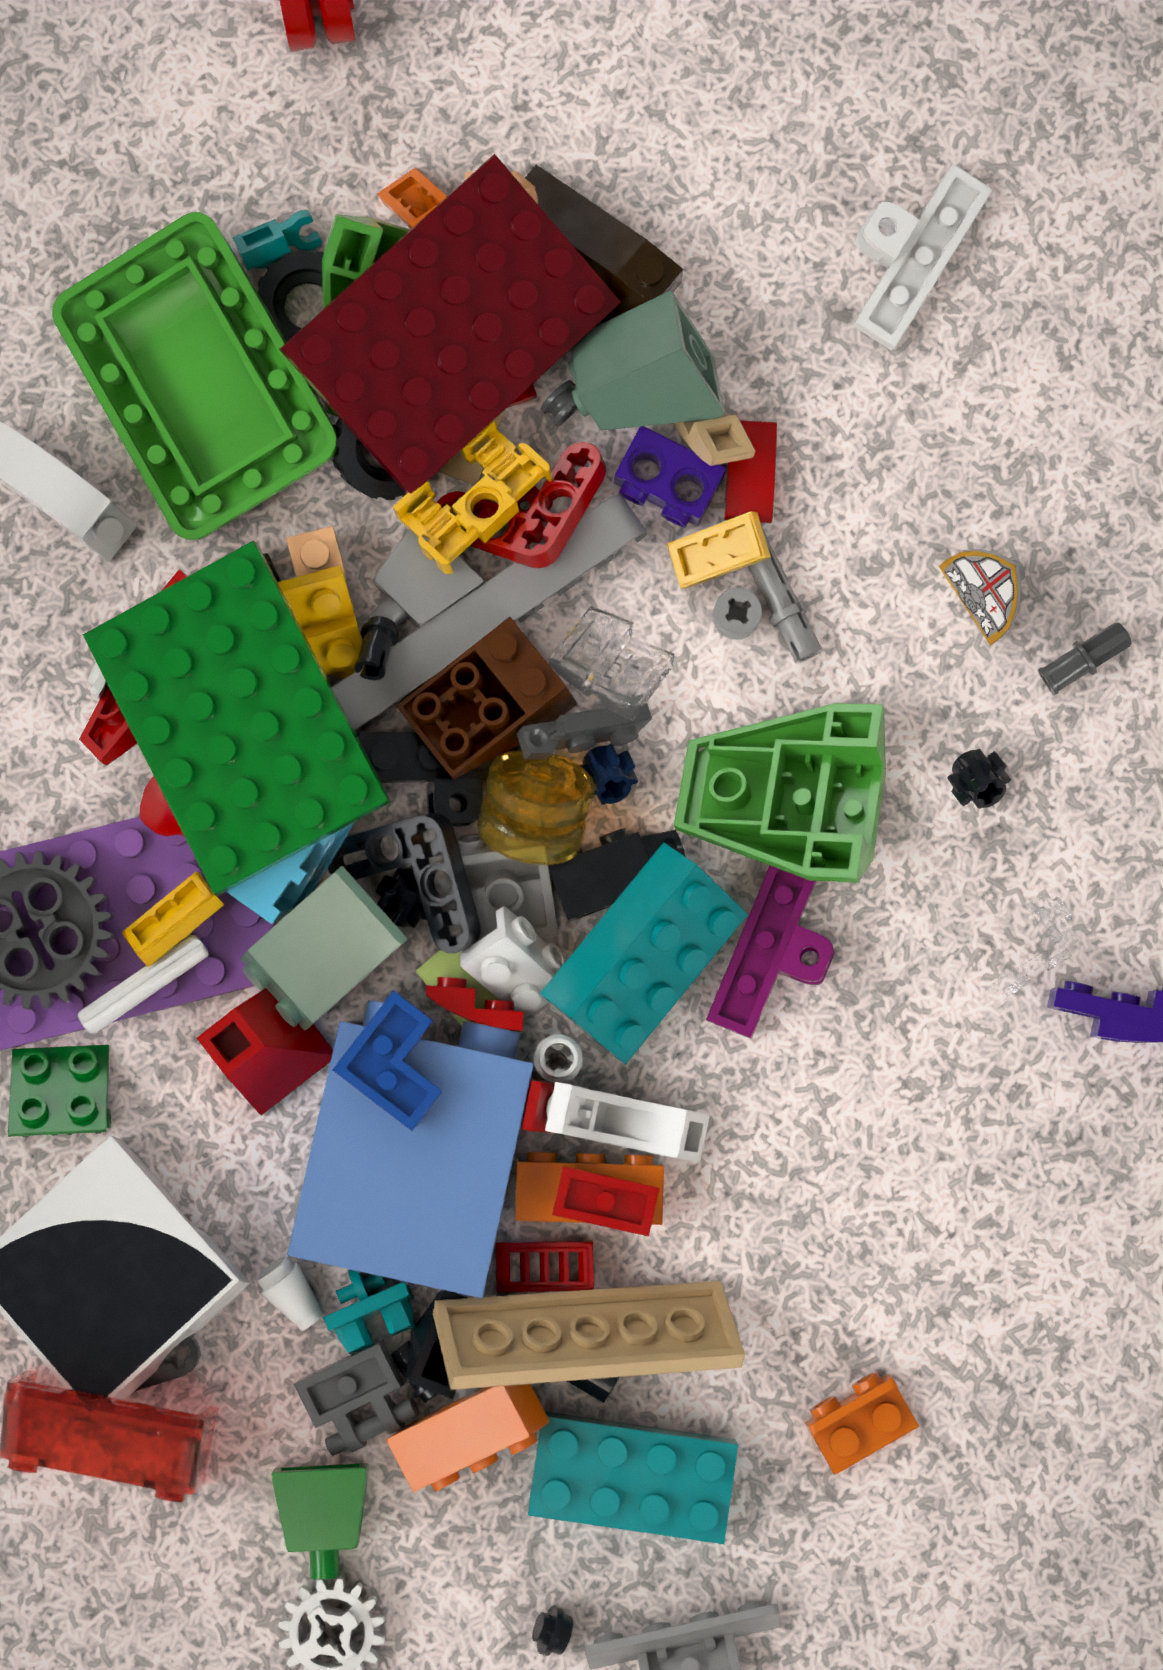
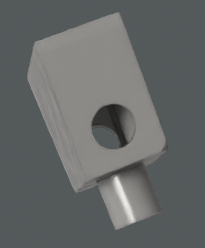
[368,529,484,628]

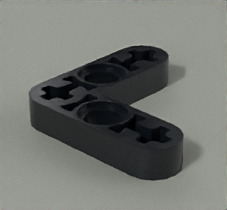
[328,813,481,953]

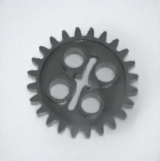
[0,851,115,1010]

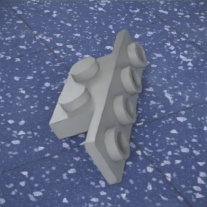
[584,1601,781,1670]

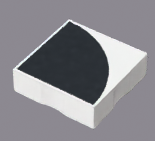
[0,1135,250,1418]

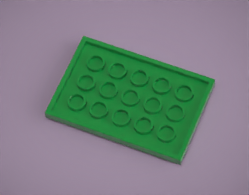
[83,541,391,895]

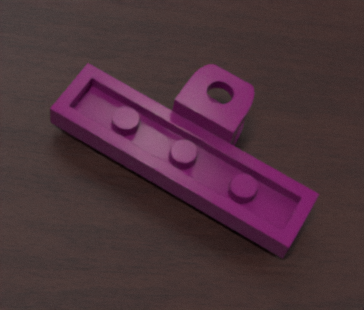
[706,865,835,1039]

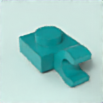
[232,210,323,271]

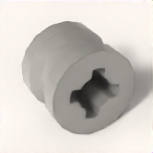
[713,588,762,639]

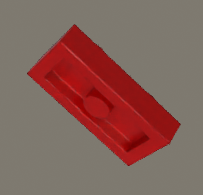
[552,1166,659,1237]

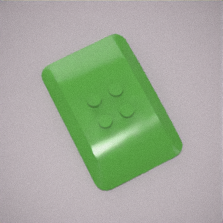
[52,212,338,541]

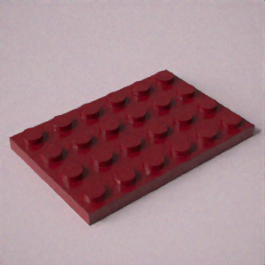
[279,154,621,494]

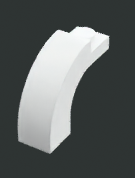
[0,422,138,562]
[545,1082,710,1163]

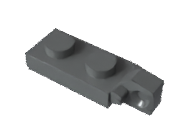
[516,702,652,760]

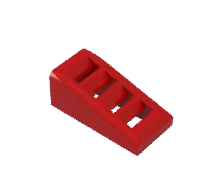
[496,1240,594,1292]

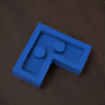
[332,990,443,1131]

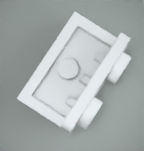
[459,906,566,1019]

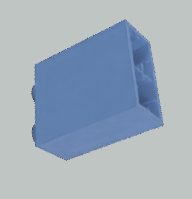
[287,1000,534,1298]

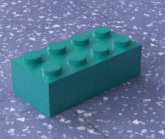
[540,843,748,1065]
[528,1411,738,1544]

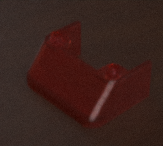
[0,1370,219,1502]

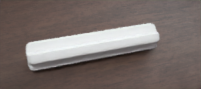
[78,935,209,1034]

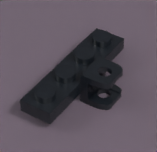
[356,732,550,827]

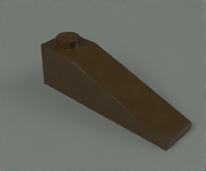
[525,164,683,327]

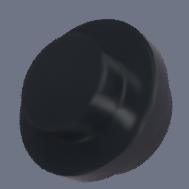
[532,1605,573,1656]

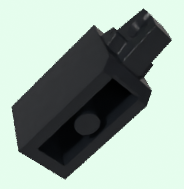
[548,828,686,923]

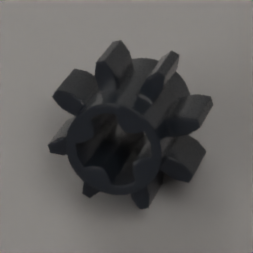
[947,748,1011,809]
[375,867,427,928]

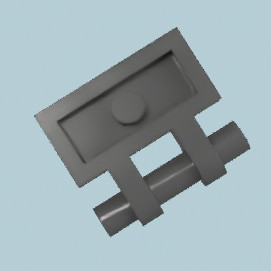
[294,1340,420,1456]

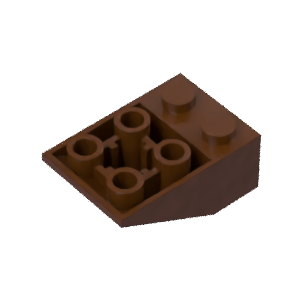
[396,617,578,780]

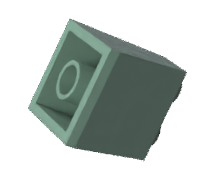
[568,290,725,431]
[240,866,408,1031]

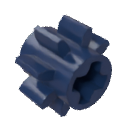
[576,744,638,805]

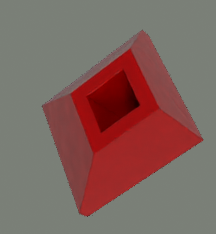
[196,988,333,1116]

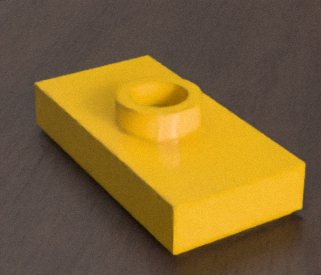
[667,511,771,589]
[122,871,224,967]

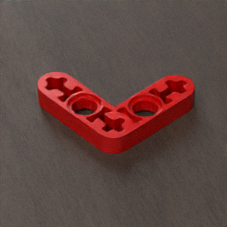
[437,442,606,569]

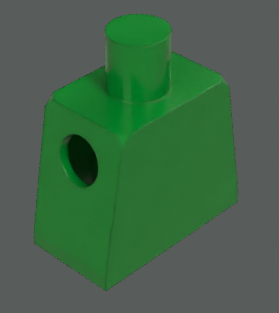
[272,1463,369,1580]

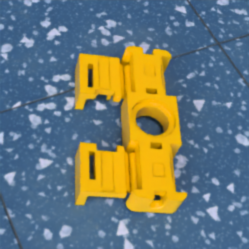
[393,421,552,575]

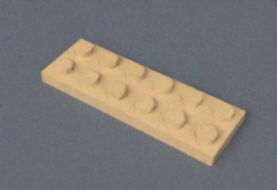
[433,1281,745,1390]

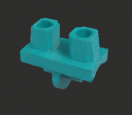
[323,1269,416,1354]

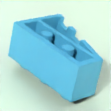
[226,822,355,924]

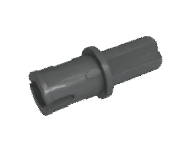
[1038,622,1132,695]

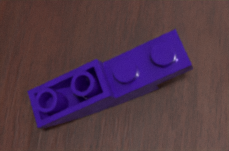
[1047,981,1163,1043]

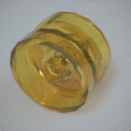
[477,750,596,865]

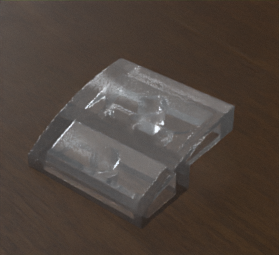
[549,606,675,721]

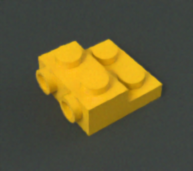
[278,565,363,679]

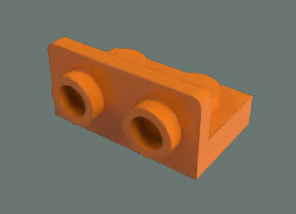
[805,1371,919,1475]

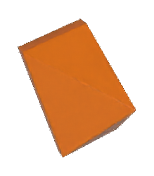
[377,168,447,229]

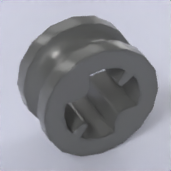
[540,380,578,427]

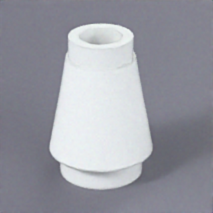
[534,1034,583,1083]
[256,1256,324,1331]

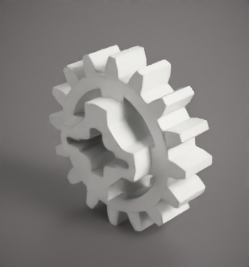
[278,1576,386,1670]

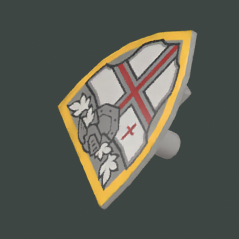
[938,549,1025,646]

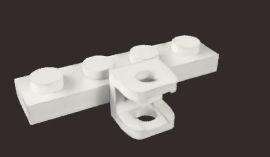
[852,164,993,351]

